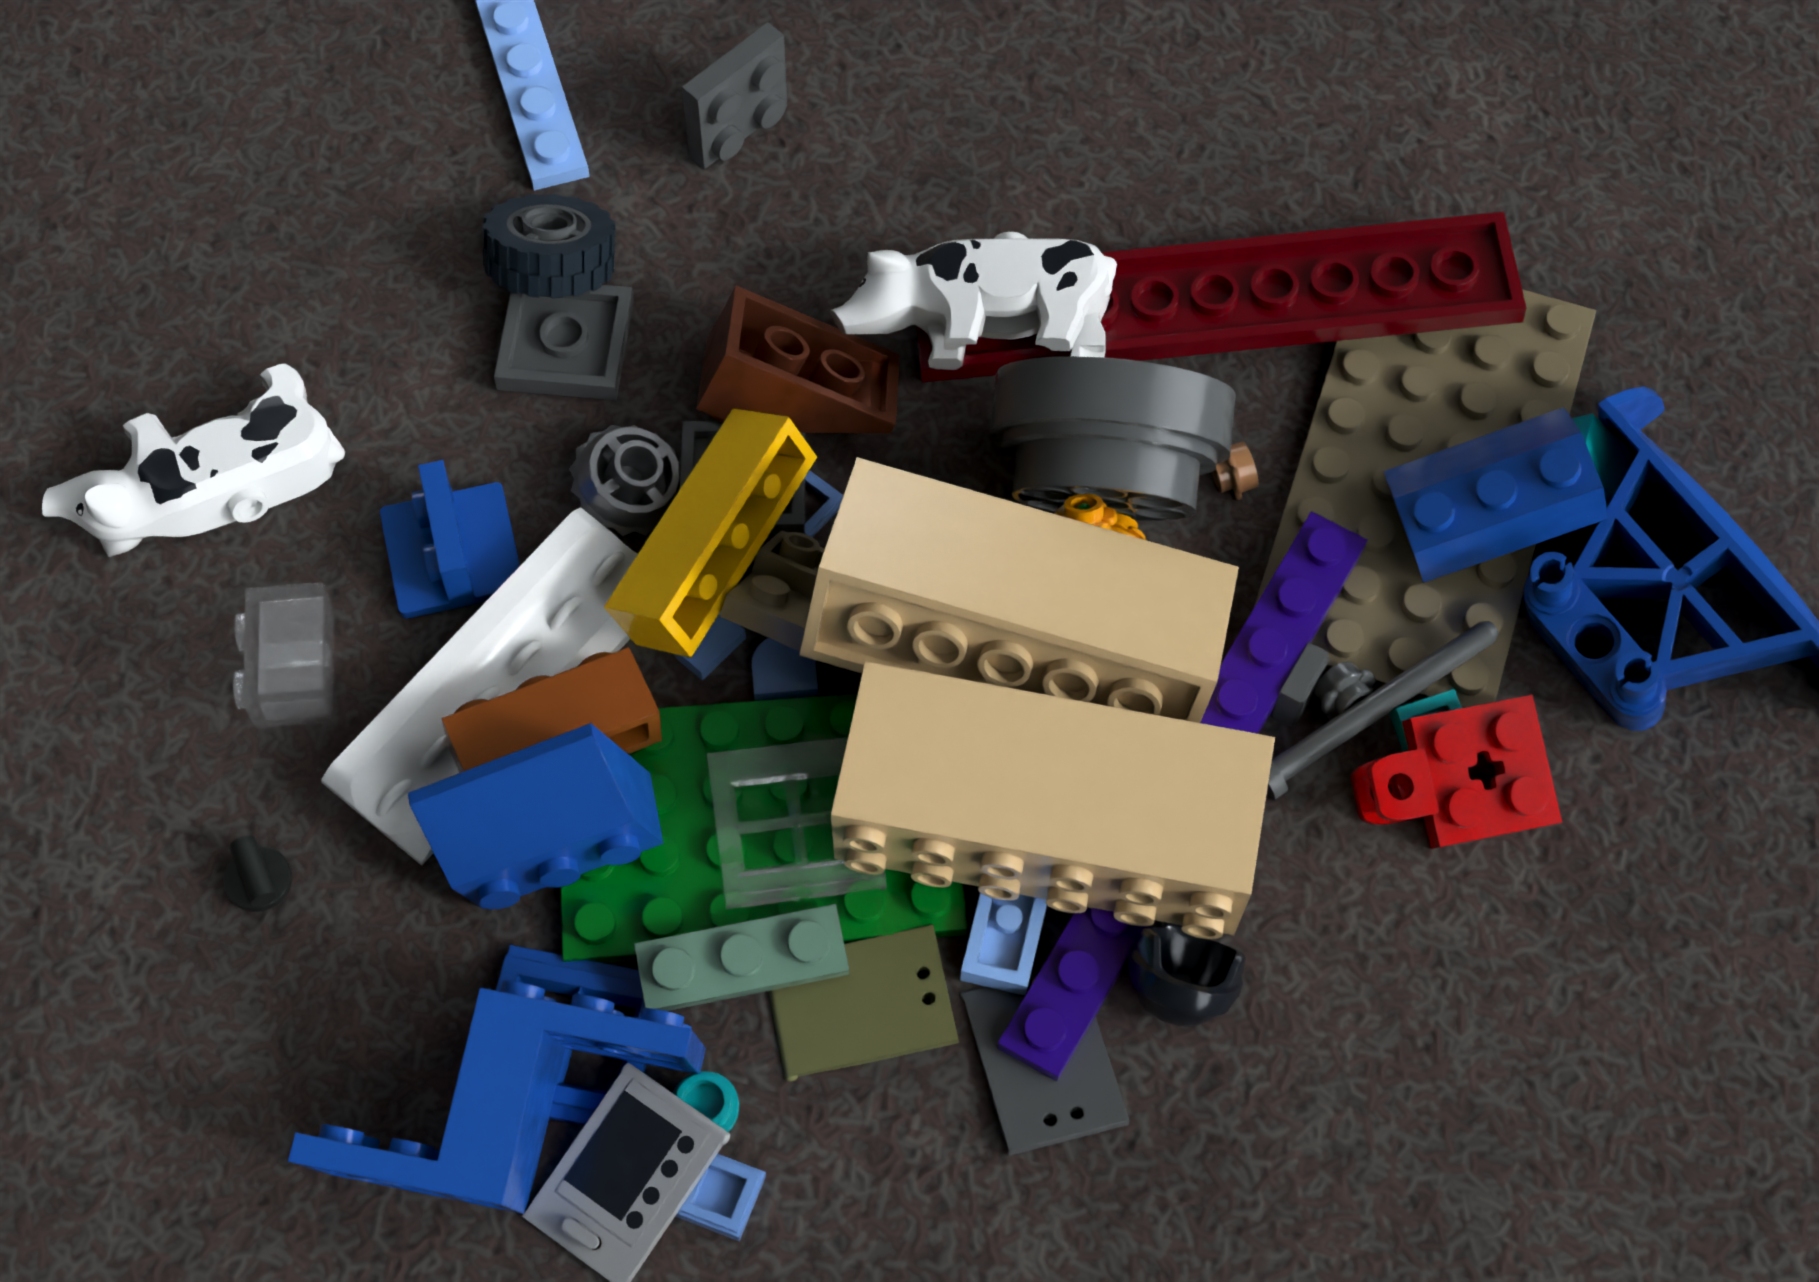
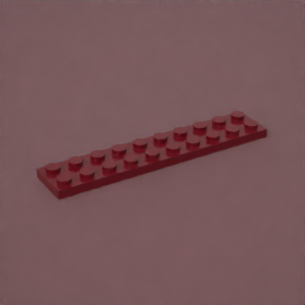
[917,211,1527,383]

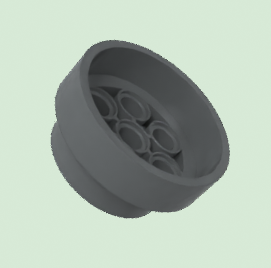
[990,356,1236,521]

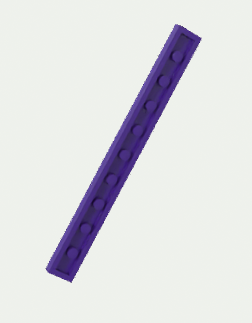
[997,511,1368,1081]

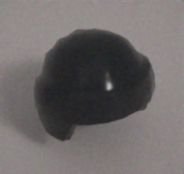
[1128,922,1246,1027]

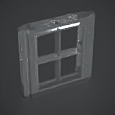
[707,737,887,909]

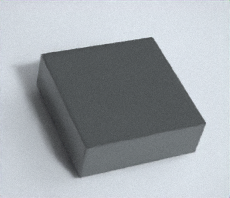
[1271,642,1330,727]

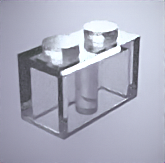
[233,582,334,729]

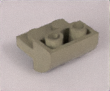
[720,531,837,667]

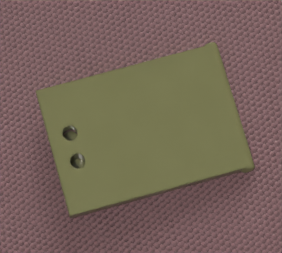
[768,925,959,1081]

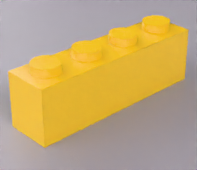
[604,408,817,658]

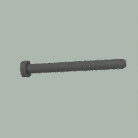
[1267,621,1499,801]

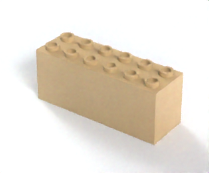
[799,457,1239,723]
[831,661,1275,939]

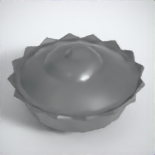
[569,425,681,536]

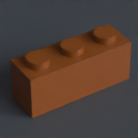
[441,647,662,773]

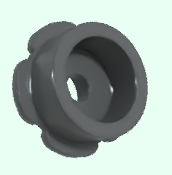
[1315,662,1376,720]

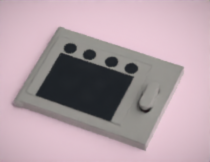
[522,1063,730,1282]

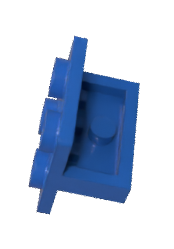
[380,460,520,619]

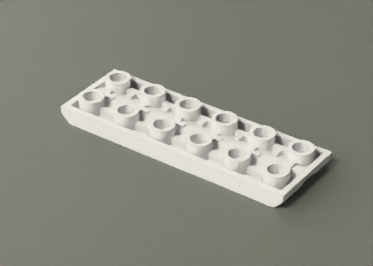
[321,507,638,865]

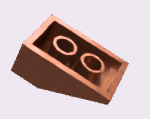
[696,286,900,433]

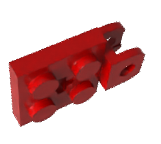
[1350,695,1562,849]

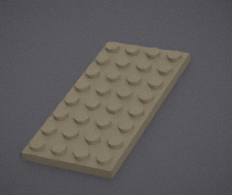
[1254,289,1596,708]

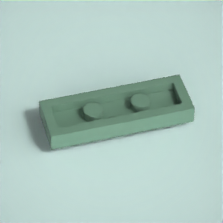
[634,904,849,1011]

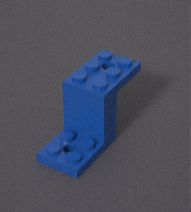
[288,981,706,1214]

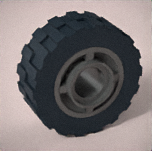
[483,194,615,298]

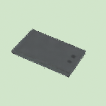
[959,972,1129,1156]

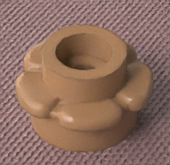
[1211,441,1259,500]

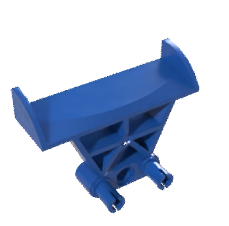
[1523,386,1819,731]

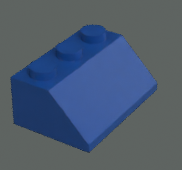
[1383,407,1608,583]
[408,723,664,909]

